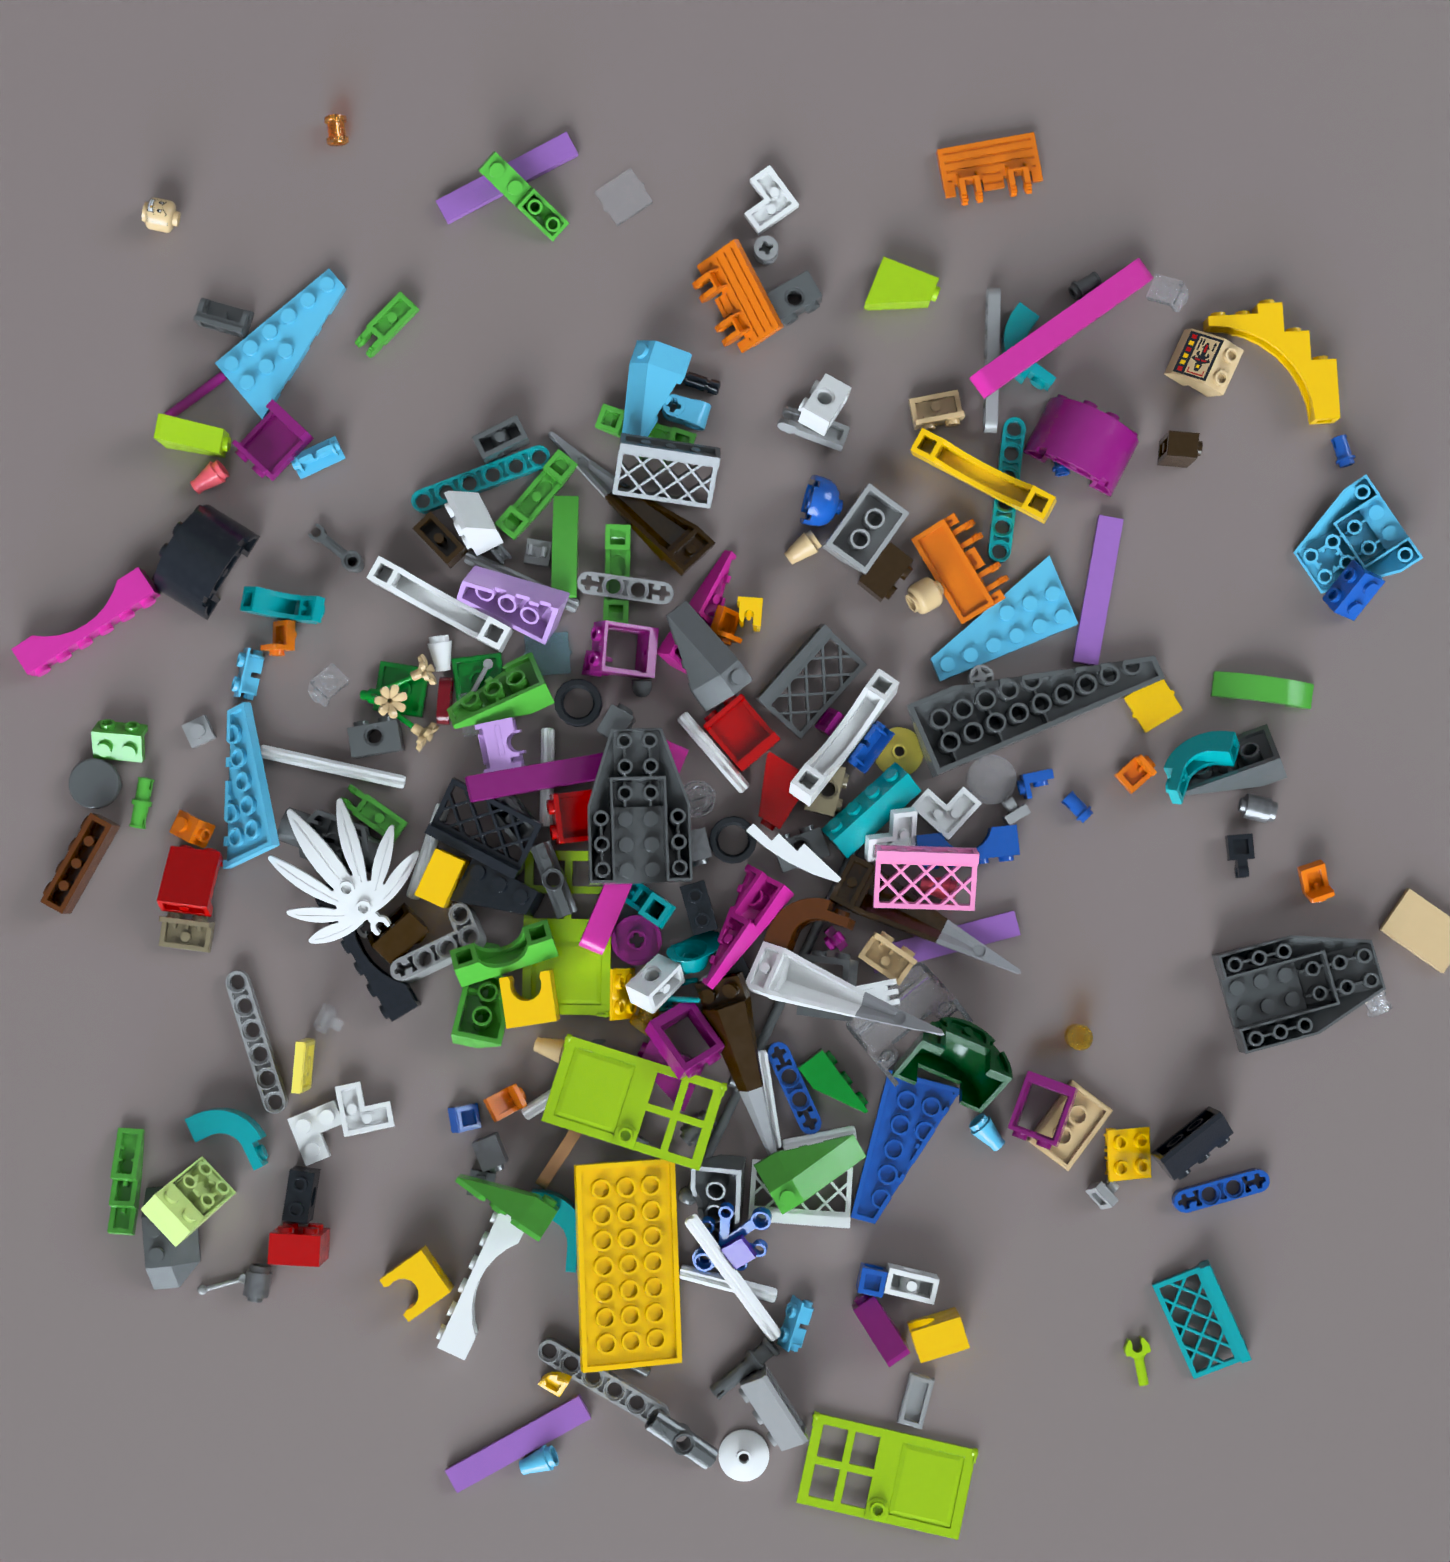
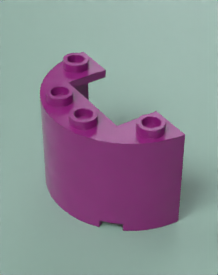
[1023,394,1139,497]

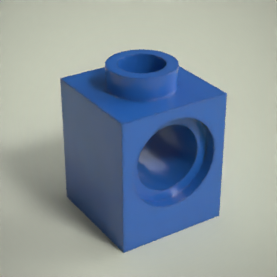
[856,1262,888,1298]

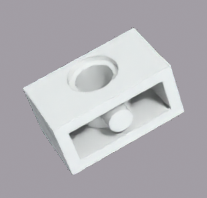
[798,374,852,436]
[625,953,685,1014]
[884,1263,940,1305]

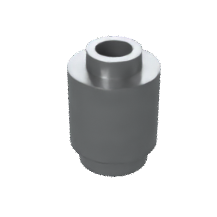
[1238,793,1278,823]
[680,1109,717,1146]
[243,1263,272,1303]

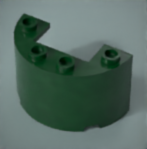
[892,1017,1013,1113]

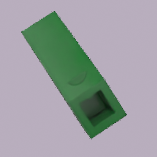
[797,1048,869,1113]

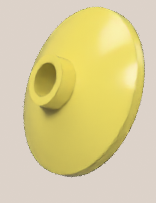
[875,727,923,775]

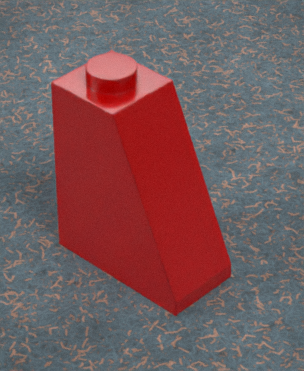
[758,751,800,831]

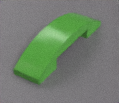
[595,403,697,444]
[495,449,578,540]
[603,524,631,624]
[1211,671,1314,709]

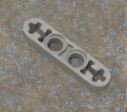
[577,572,674,605]

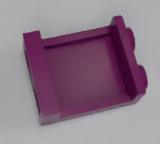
[232,399,314,481]

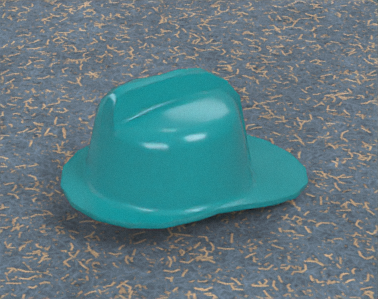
[666,931,720,975]

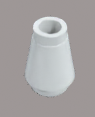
[427,635,452,672]

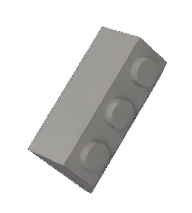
[822,483,909,574]
[739,1364,809,1451]

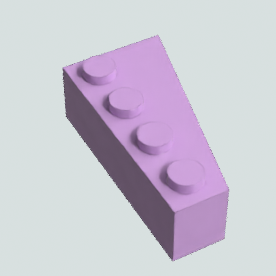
[456,566,570,645]

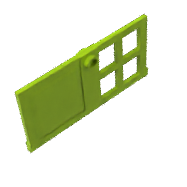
[522,850,612,1018]
[541,1034,727,1171]
[796,1411,978,1540]

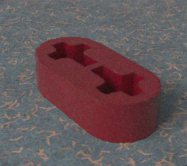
[436,677,454,725]

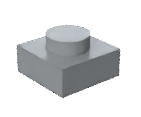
[181,715,217,749]

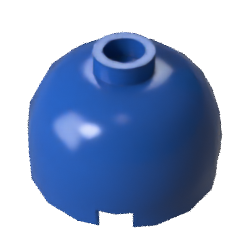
[800,475,843,526]

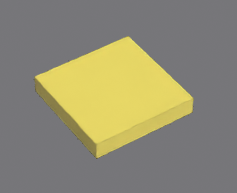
[291,1038,315,1094]

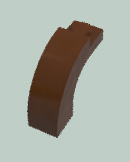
[764,898,856,952]

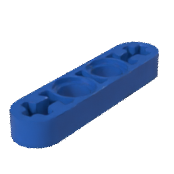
[767,1041,822,1134]
[1172,1168,1270,1213]

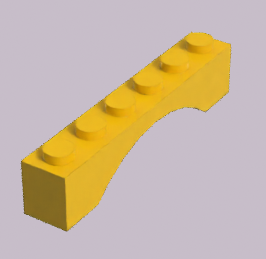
[910,428,1057,524]

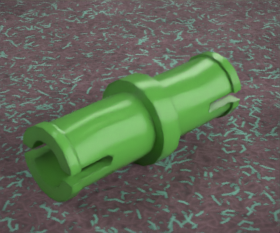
[129,777,155,829]

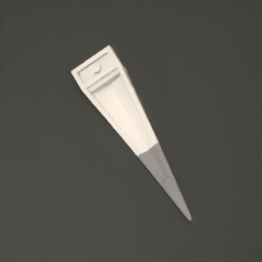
[746,941,945,1036]

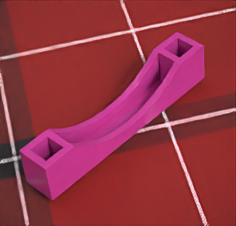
[11,567,160,677]

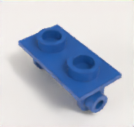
[846,721,895,774]

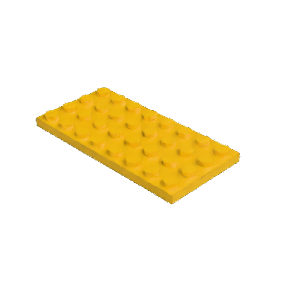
[574,1158,682,1373]

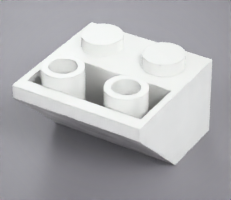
[444,491,504,556]

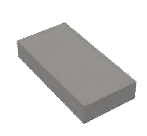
[897,1371,935,1429]

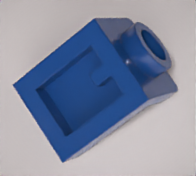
[1017,769,1054,799]

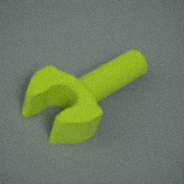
[1123,1336,1151,1386]

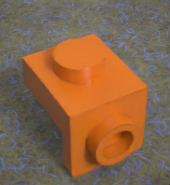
[710,605,743,646]
[260,620,297,656]
[1114,754,1157,794]
[169,810,215,848]
[1297,859,1335,903]
[483,1083,527,1123]

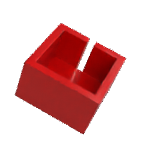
[267,1221,330,1267]

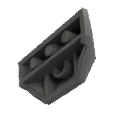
[141,1186,201,1290]

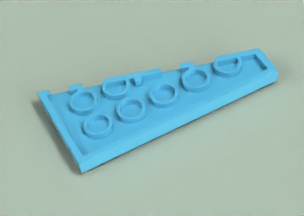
[215,269,347,419]
[930,555,1078,682]
[223,702,280,869]

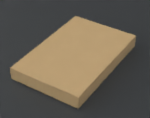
[1379,888,1450,973]
[1027,1079,1113,1171]

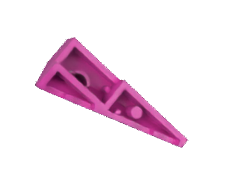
[657,550,736,674]
[702,864,795,989]

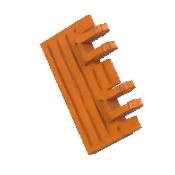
[936,132,1043,206]
[692,239,784,353]
[911,513,1009,624]

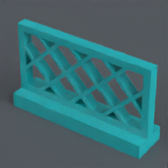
[1152,1259,1252,1379]

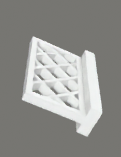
[748,1159,853,1229]

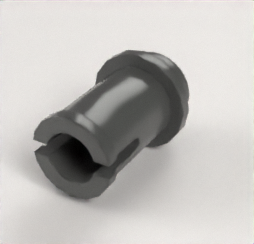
[1068,271,1102,300]

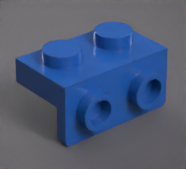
[1322,560,1385,621]

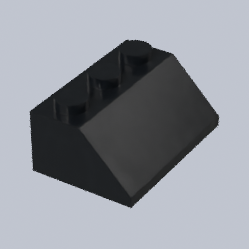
[1150,1106,1234,1180]

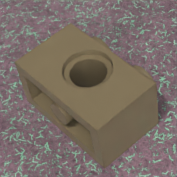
[804,766,849,817]

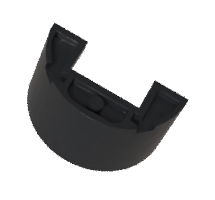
[152,505,260,620]

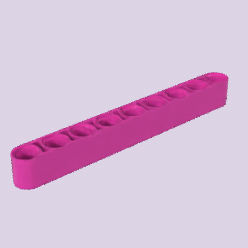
[969,258,1154,399]
[578,740,689,955]

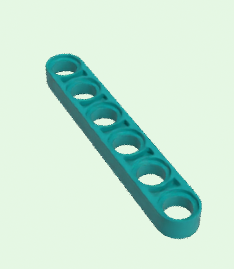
[987,417,1026,563]
[411,445,551,514]

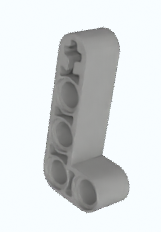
[390,902,487,984]

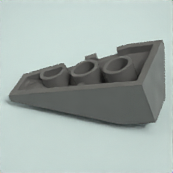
[666,600,753,711]
[1185,724,1287,796]
[690,1154,746,1242]

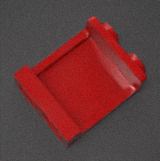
[703,693,780,772]
[546,789,592,845]
[156,845,223,917]

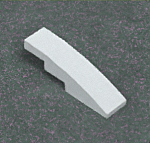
[746,824,841,882]

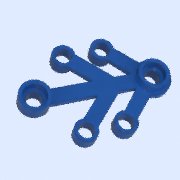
[692,1202,772,1272]

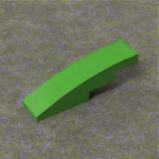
[551,496,579,598]
[107,1128,145,1235]

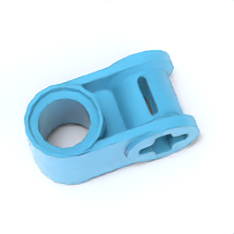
[662,394,711,431]

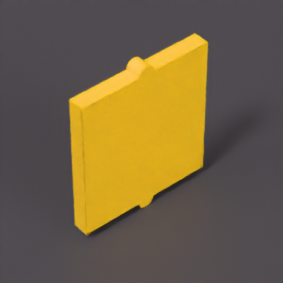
[1123,679,1183,733]

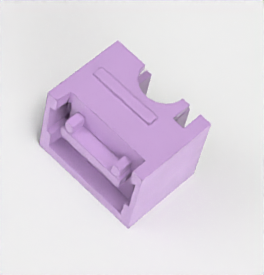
[474,717,526,773]

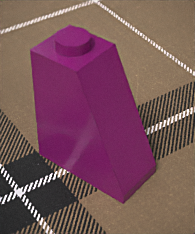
[637,1039,705,1111]
[852,1294,910,1367]

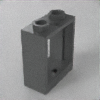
[796,950,859,1021]

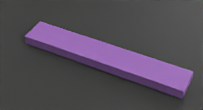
[436,132,578,225]
[1072,515,1124,666]
[873,911,1021,973]
[445,1394,592,1493]

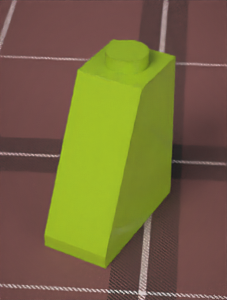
[864,257,941,311]
[154,413,231,458]

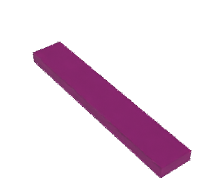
[465,752,604,803]

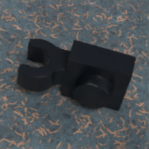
[1225,833,1255,878]

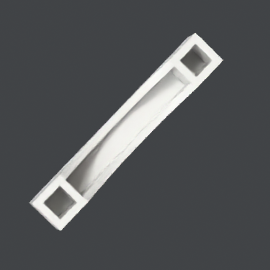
[366,556,514,653]
[789,669,900,807]
[436,1211,524,1360]

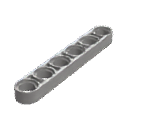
[983,288,1001,433]
[225,970,288,1114]
[538,1337,670,1422]

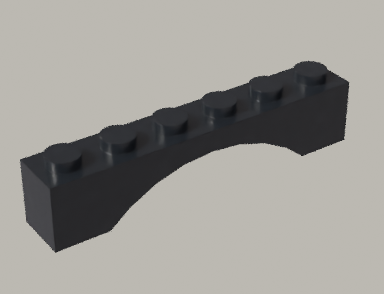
[315,884,421,1022]

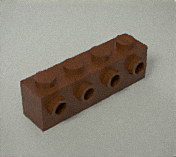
[40,813,120,914]

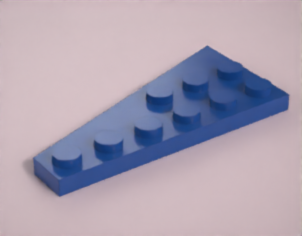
[850,1069,960,1224]

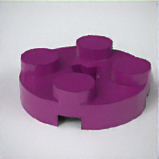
[611,915,662,966]

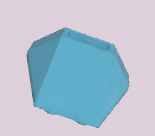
[1293,474,1423,594]

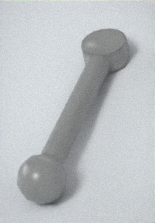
[471,659,493,692]
[197,1273,246,1295]

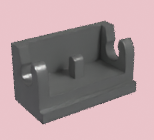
[193,298,254,338]

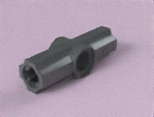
[531,840,578,919]
[645,1409,719,1470]

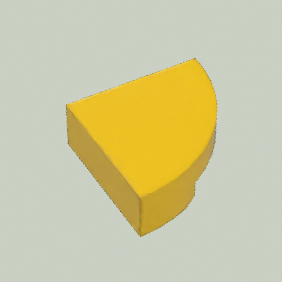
[538,1372,572,1397]

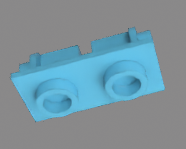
[291,436,346,479]
[231,648,265,701]
[777,1295,814,1352]

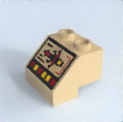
[1164,328,1244,397]

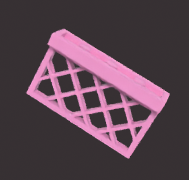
[873,845,979,911]

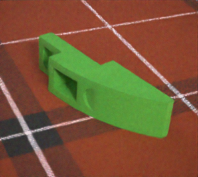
[477,151,569,241]

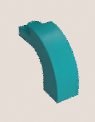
[1001,302,1056,391]
[240,586,325,624]
[1164,731,1240,804]
[625,884,677,929]
[185,1107,268,1170]
[531,1188,577,1272]

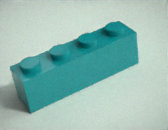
[821,762,921,859]

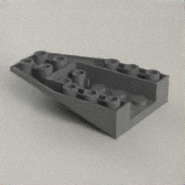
[587,728,693,885]
[1212,935,1386,1054]

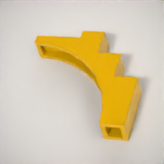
[1203,299,1341,425]

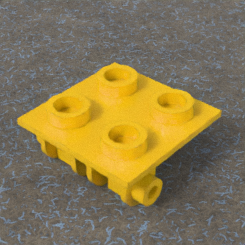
[609,968,637,1021]
[1103,1127,1151,1182]

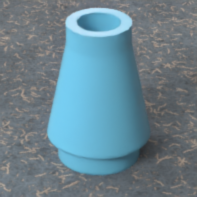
[969,1113,1005,1151]
[519,1445,559,1475]

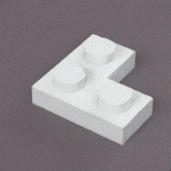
[744,165,799,236]
[911,786,982,841]
[864,807,918,862]
[335,1081,395,1137]
[287,1099,342,1166]

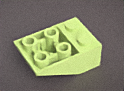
[141,1156,237,1247]

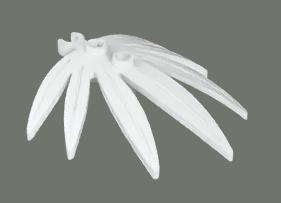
[268,798,419,944]

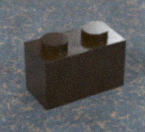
[1157,430,1203,468]
[412,511,468,569]
[857,542,914,602]
[367,902,429,964]

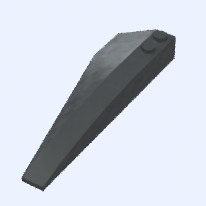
[907,656,1165,778]

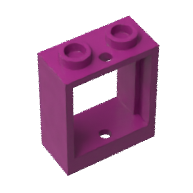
[589,620,659,679]
[645,1002,725,1080]
[1008,1070,1078,1150]

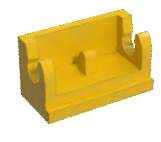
[737,596,763,632]

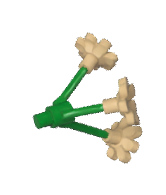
[360,654,439,752]

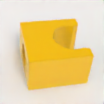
[414,848,470,908]
[499,969,560,1029]
[380,1245,454,1322]
[907,1307,970,1363]

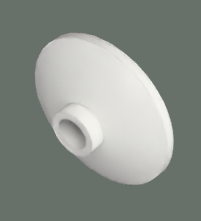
[718,1429,769,1481]

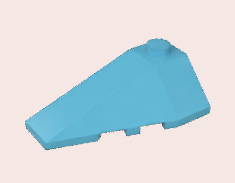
[622,340,692,437]

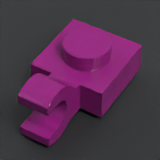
[823,925,848,952]

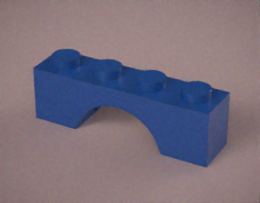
[915,825,1020,869]

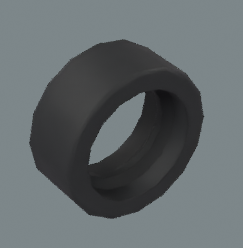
[554,679,602,727]
[709,816,757,864]

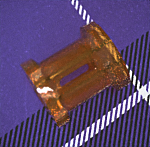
[324,114,349,146]

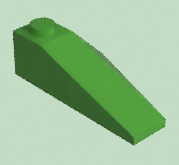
[447,652,554,729]
[451,941,506,1048]
[754,1134,866,1215]
[455,1174,560,1242]

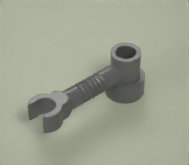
[308,524,365,573]

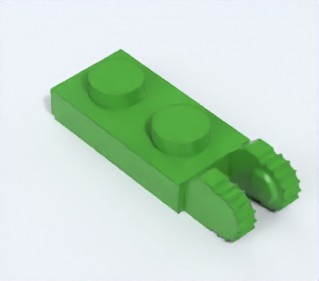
[355,291,420,358]
[341,784,408,843]

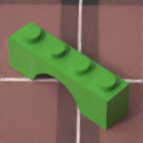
[449,919,559,987]

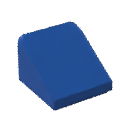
[448,1103,482,1133]

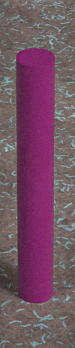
[164,371,227,417]

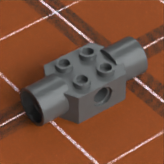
[277,807,394,874]

